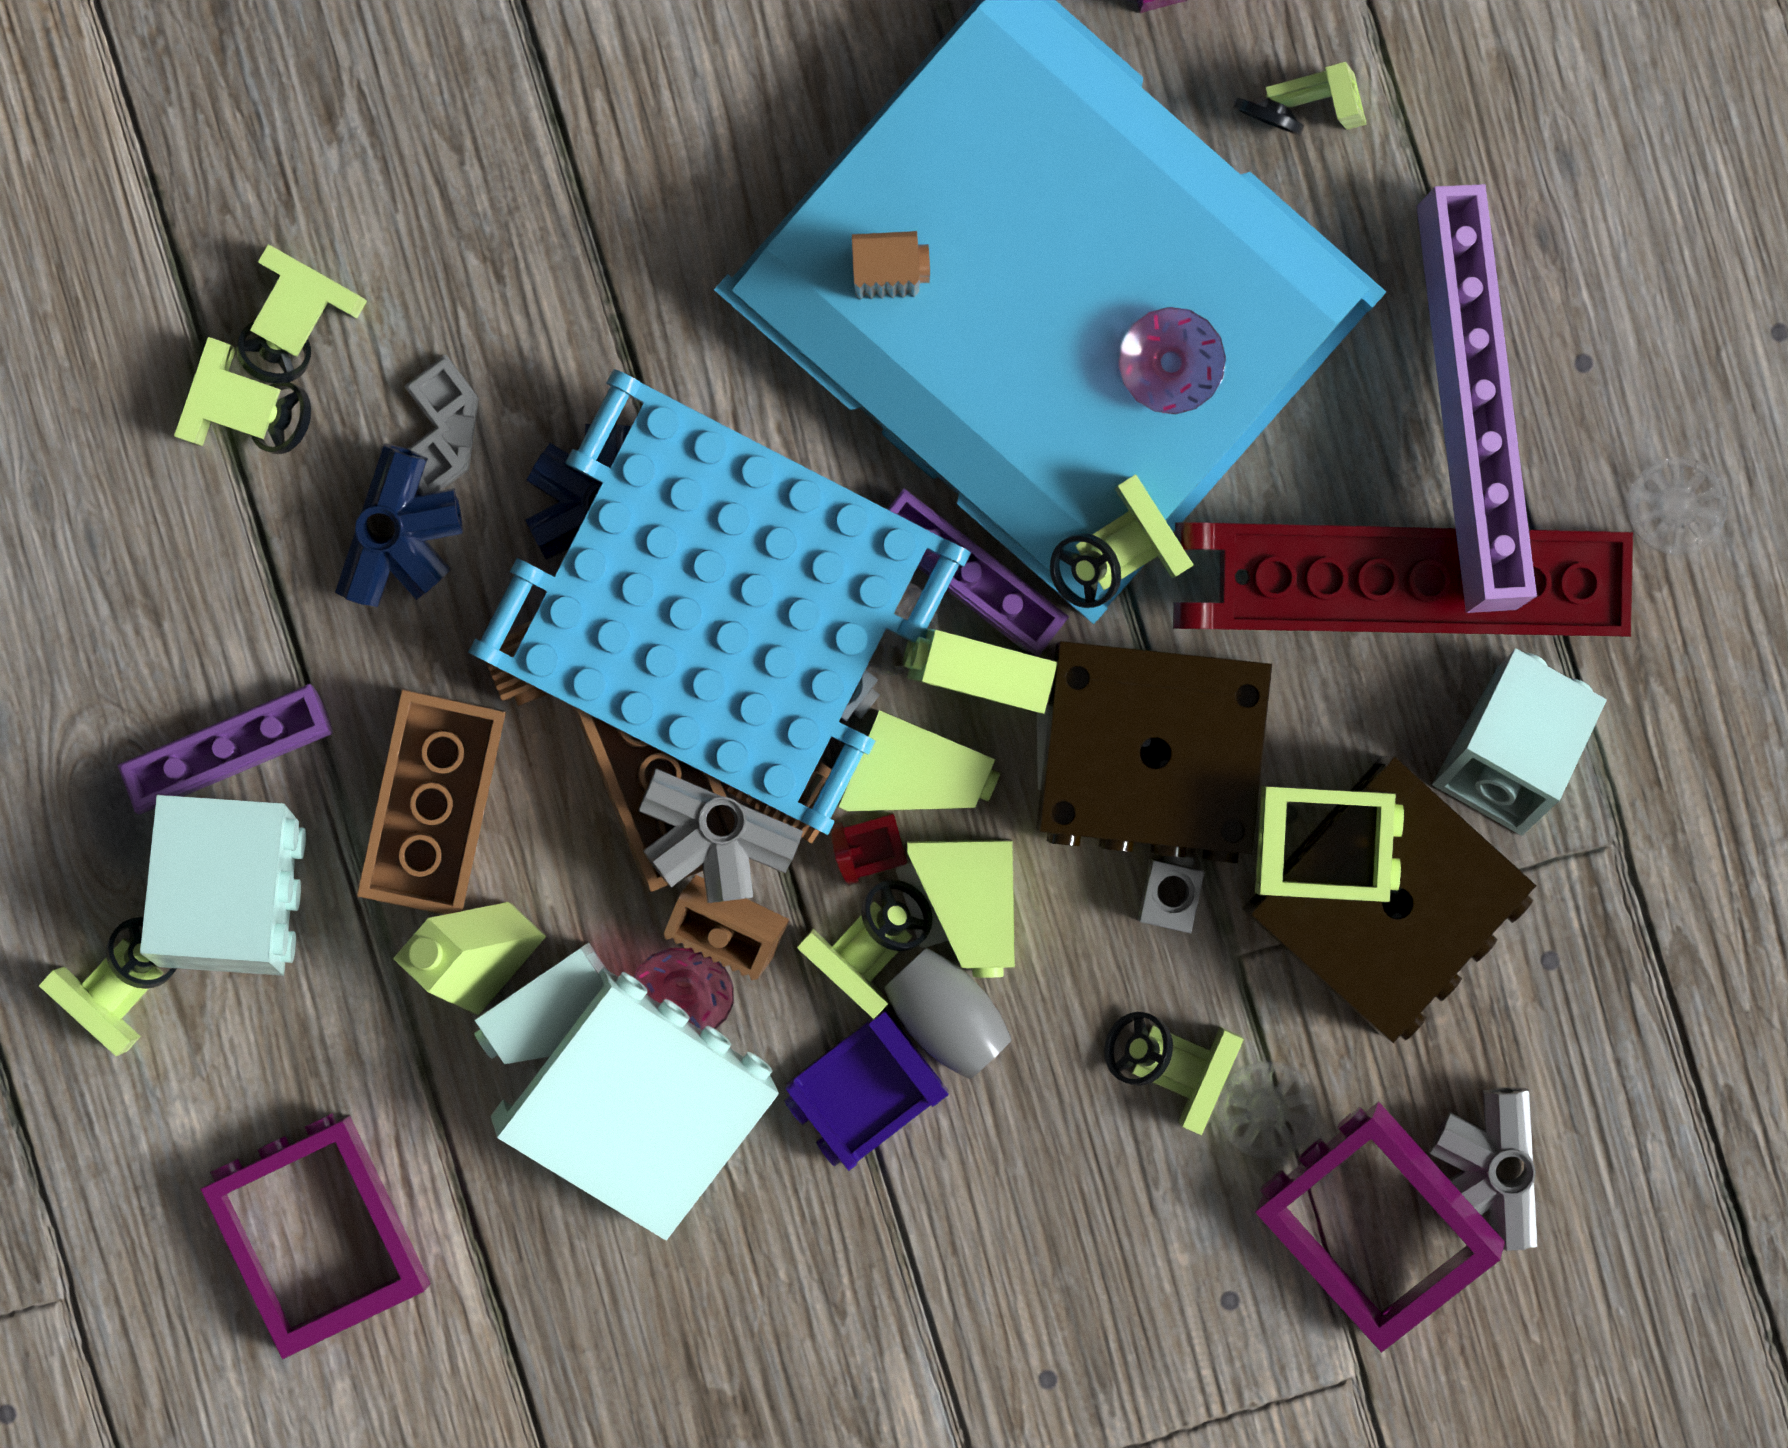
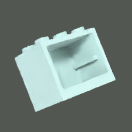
[140,795,306,976]

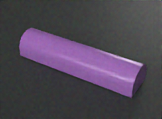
[887,488,1069,657]
[117,684,333,815]

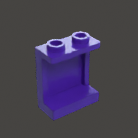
[784,1008,949,1171]

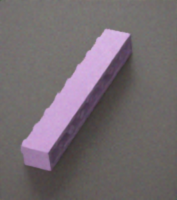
[1416,184,1537,613]

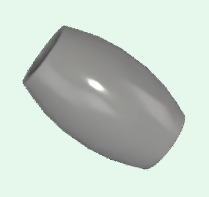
[884,948,1012,1079]

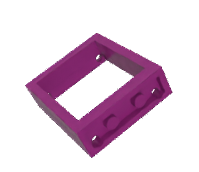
[1255,1101,1505,1353]
[201,1113,431,1360]

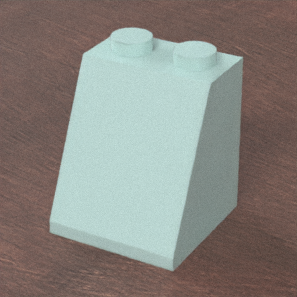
[1432,648,1607,836]
[474,942,608,1064]

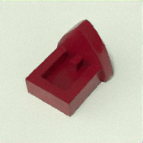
[832,813,908,886]

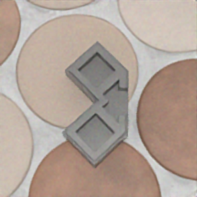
[404,354,479,494]

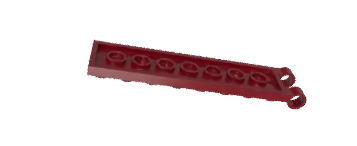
[1173,522,1633,637]

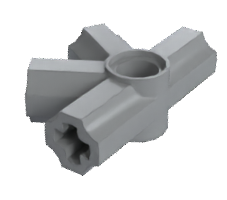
[638,769,803,903]
[1429,1087,1537,1251]

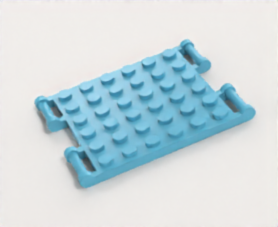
[468,369,971,835]

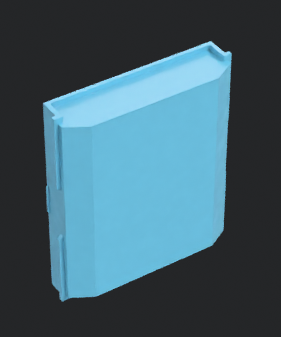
[714,0,1386,624]

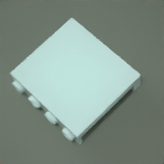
[490,967,779,1241]

